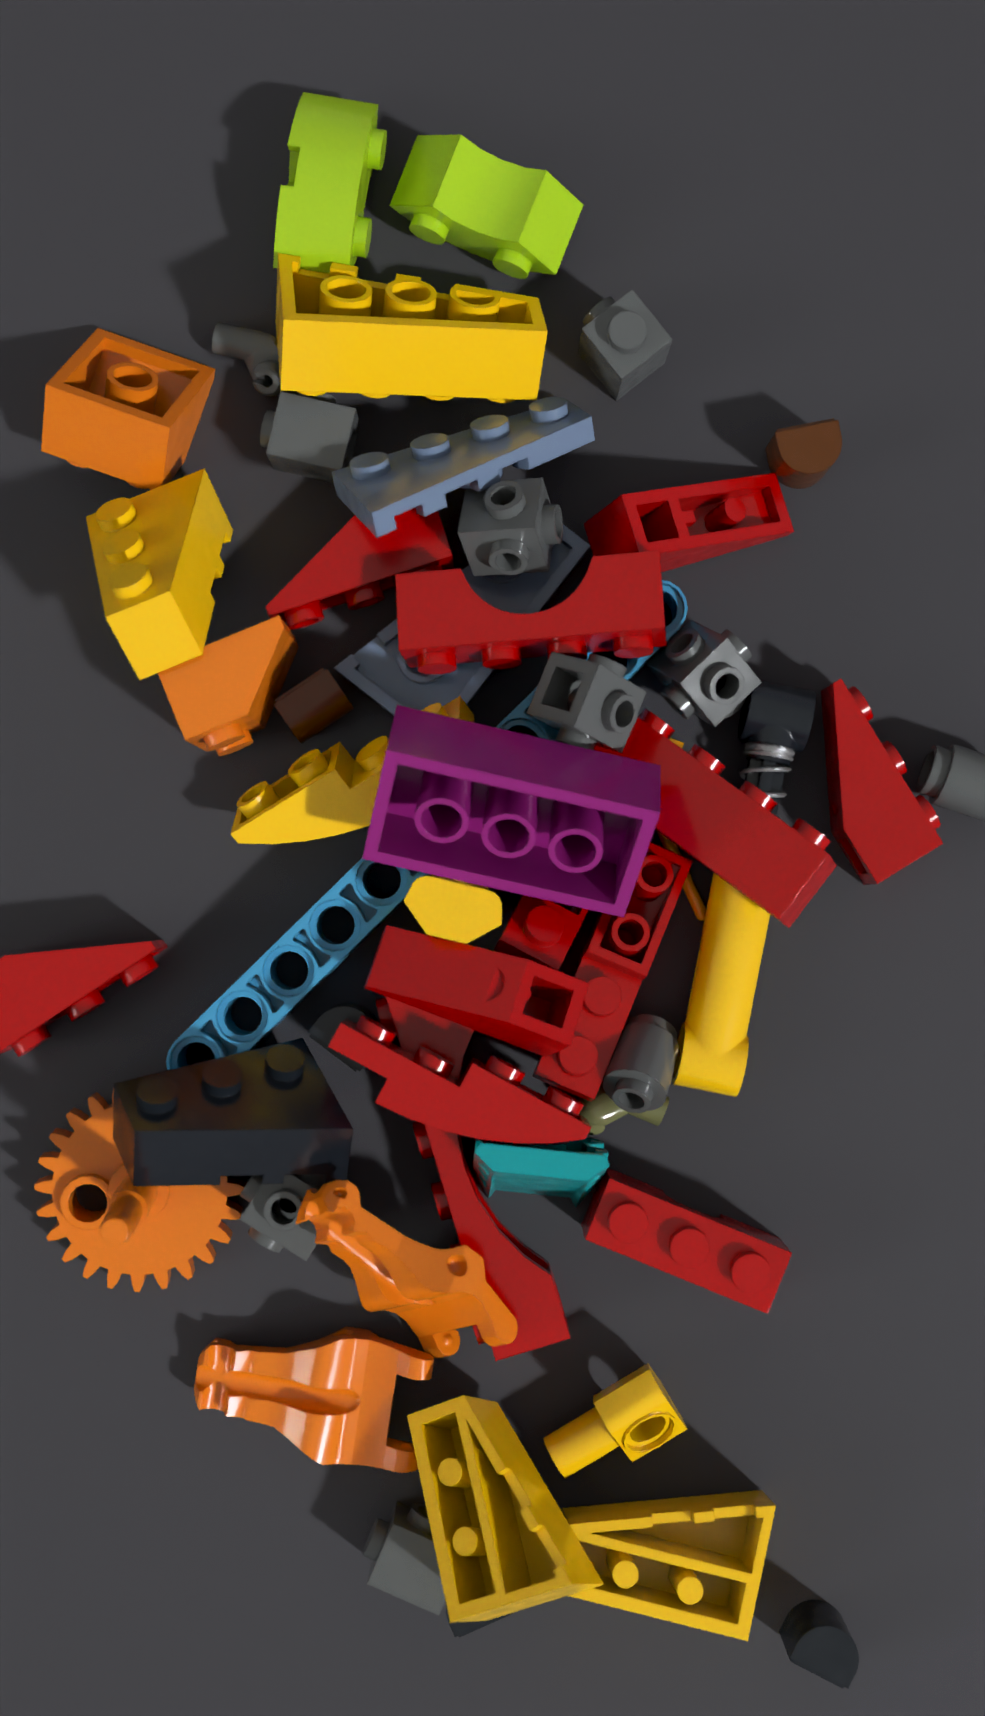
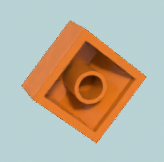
[41,328,215,490]
[158,615,299,756]

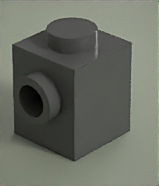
[578,289,673,401]
[260,391,361,483]
[362,1501,445,1616]

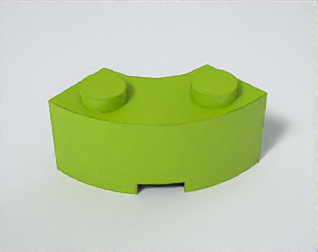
[273,92,387,274]
[389,134,583,279]

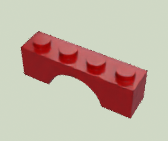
[395,550,667,675]

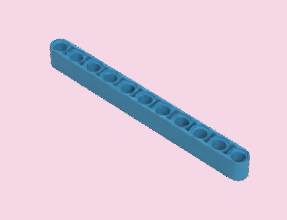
[166,580,688,1070]

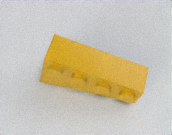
[276,253,548,403]

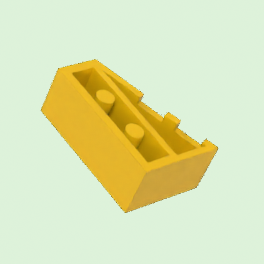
[86,468,233,680]
[407,1395,604,1622]
[562,1490,776,1641]

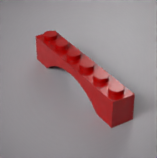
[376,997,570,1361]

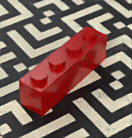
[594,708,837,928]

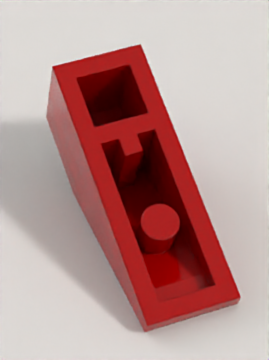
[584,473,794,572]

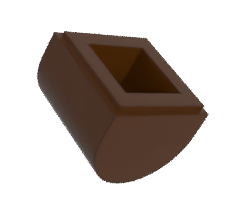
[765,418,842,489]
[273,668,354,744]

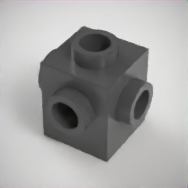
[457,477,563,576]
[646,620,762,727]
[527,652,647,753]
[240,1174,326,1261]

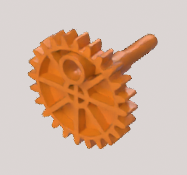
[34,1088,247,1292]

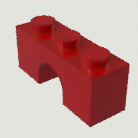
[581,1168,792,1314]

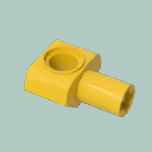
[404,875,502,944]
[543,1363,687,1479]

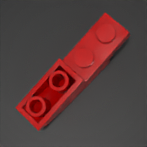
[532,842,693,1102]
[328,1015,592,1143]

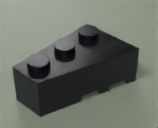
[113,1038,353,1186]

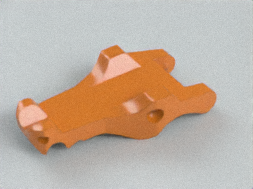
[296,1180,518,1358]
[194,1326,434,1473]

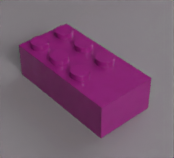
[362,705,661,917]

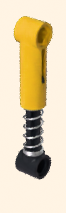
[672,680,816,1097]

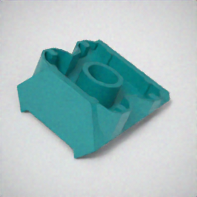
[472,1137,609,1207]

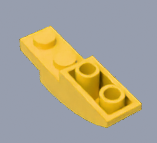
[230,696,475,844]

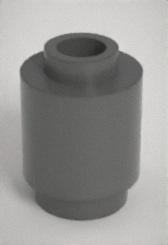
[917,744,985,822]
[603,1014,680,1113]

